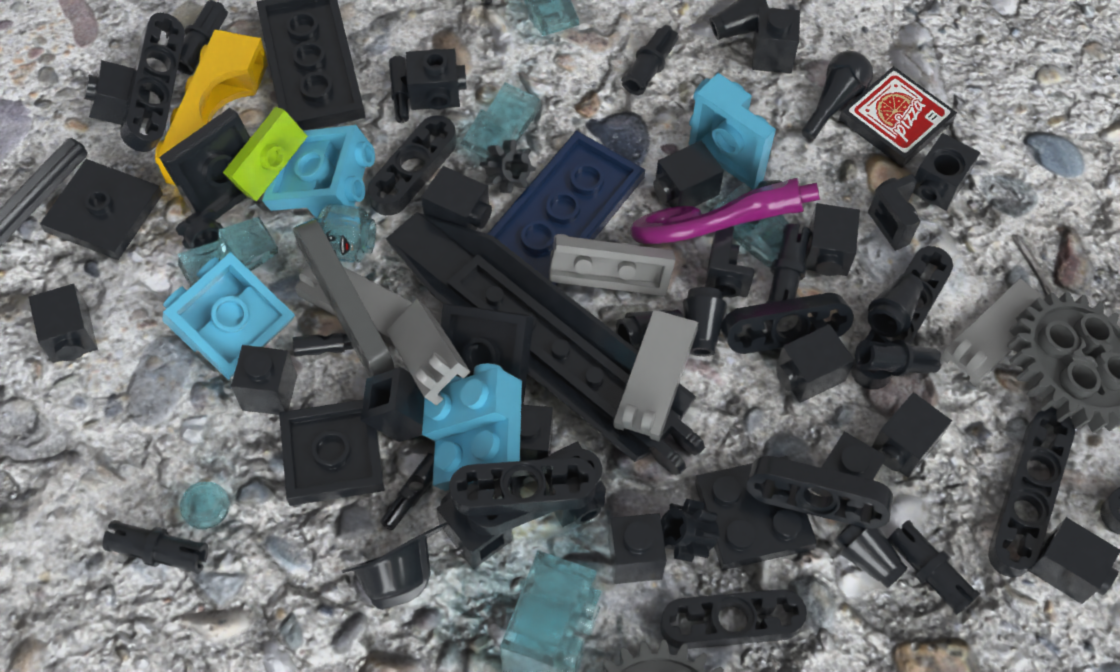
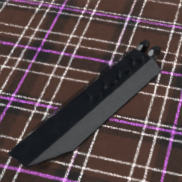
[386,212,706,476]

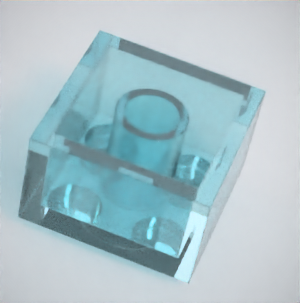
[500,550,602,672]

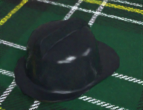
[341,522,450,610]

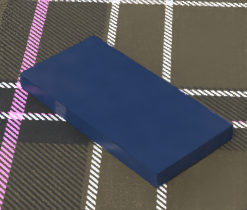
[487,130,645,286]

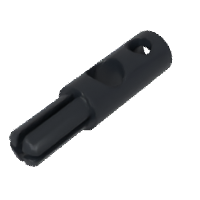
[389,56,409,123]
[293,332,354,357]
[380,453,434,531]

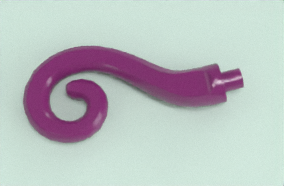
[630,178,820,244]

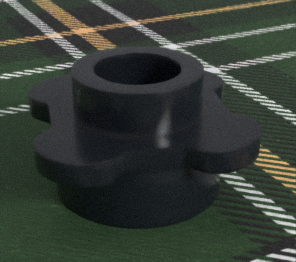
[176,209,223,252]

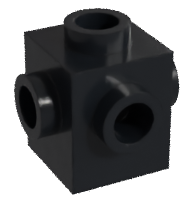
[406,48,467,110]

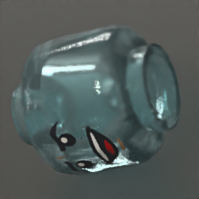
[311,204,376,263]

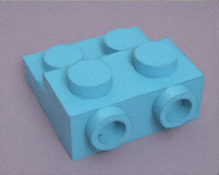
[689,73,776,190]
[262,125,375,218]
[162,252,295,380]
[422,363,522,491]

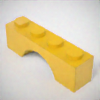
[155,29,268,185]

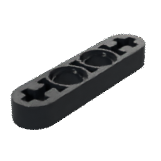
[120,13,185,152]
[851,246,953,390]
[988,408,1075,578]

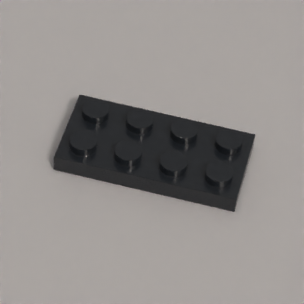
[256,0,366,131]

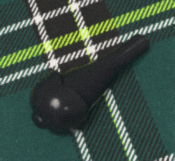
[802,50,873,140]

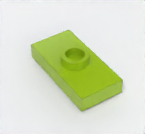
[223,107,308,202]

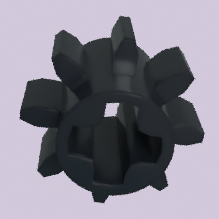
[480,140,536,193]
[661,498,720,562]

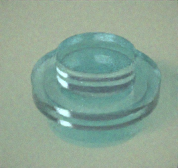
[180,482,230,530]

